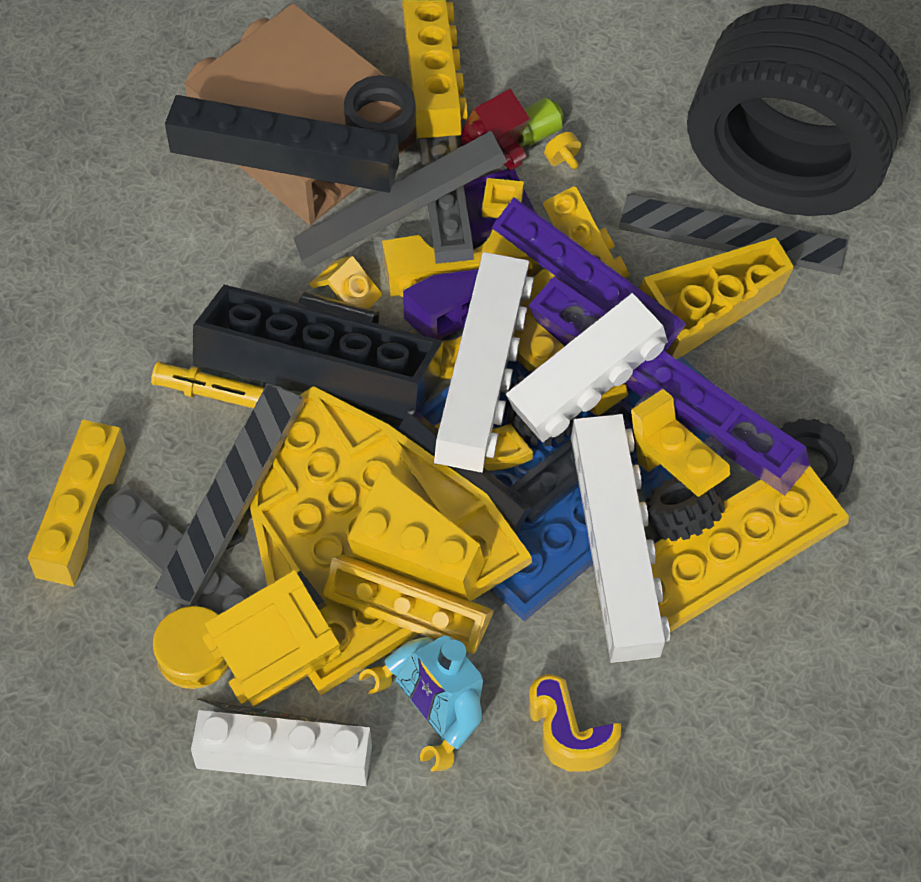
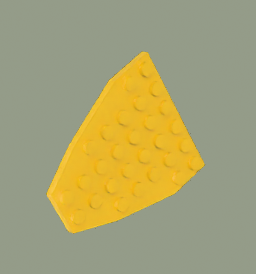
[250,386,533,696]

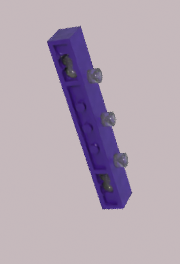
[529,276,810,496]

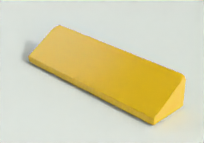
[321,554,494,654]

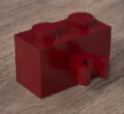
[460,88,530,171]

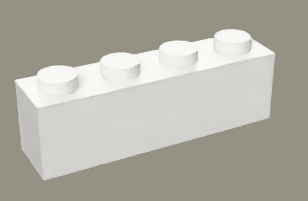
[506,293,668,443]
[191,710,372,786]

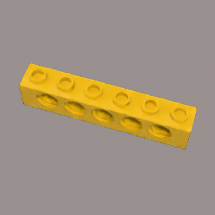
[401,0,467,139]

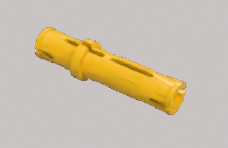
[151,361,265,408]

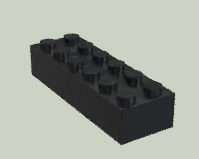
[193,284,443,420]

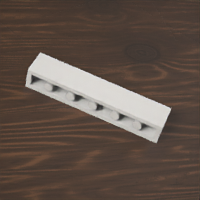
[434,252,534,472]
[571,414,670,663]

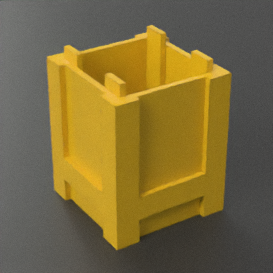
[202,570,342,708]

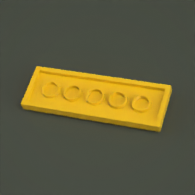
[596,465,849,632]

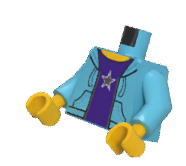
[359,635,483,772]

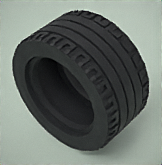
[687,3,911,216]

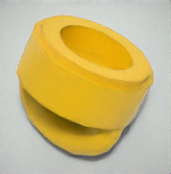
[544,132,581,170]

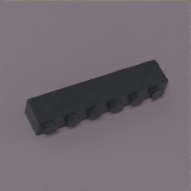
[165,95,399,193]

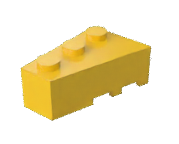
[347,467,485,600]

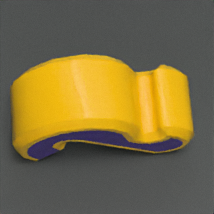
[528,674,621,771]

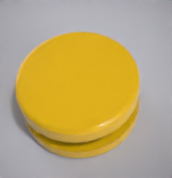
[153,606,229,689]

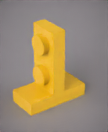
[631,389,730,497]

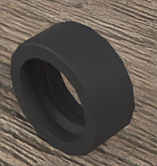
[344,75,416,144]

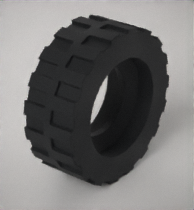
[780,418,854,499]

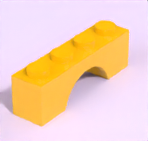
[382,229,540,297]
[28,419,126,587]

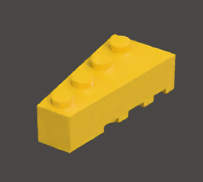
[639,237,794,359]

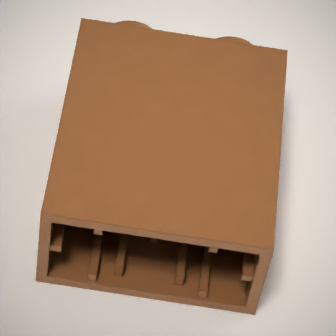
[184,3,416,225]

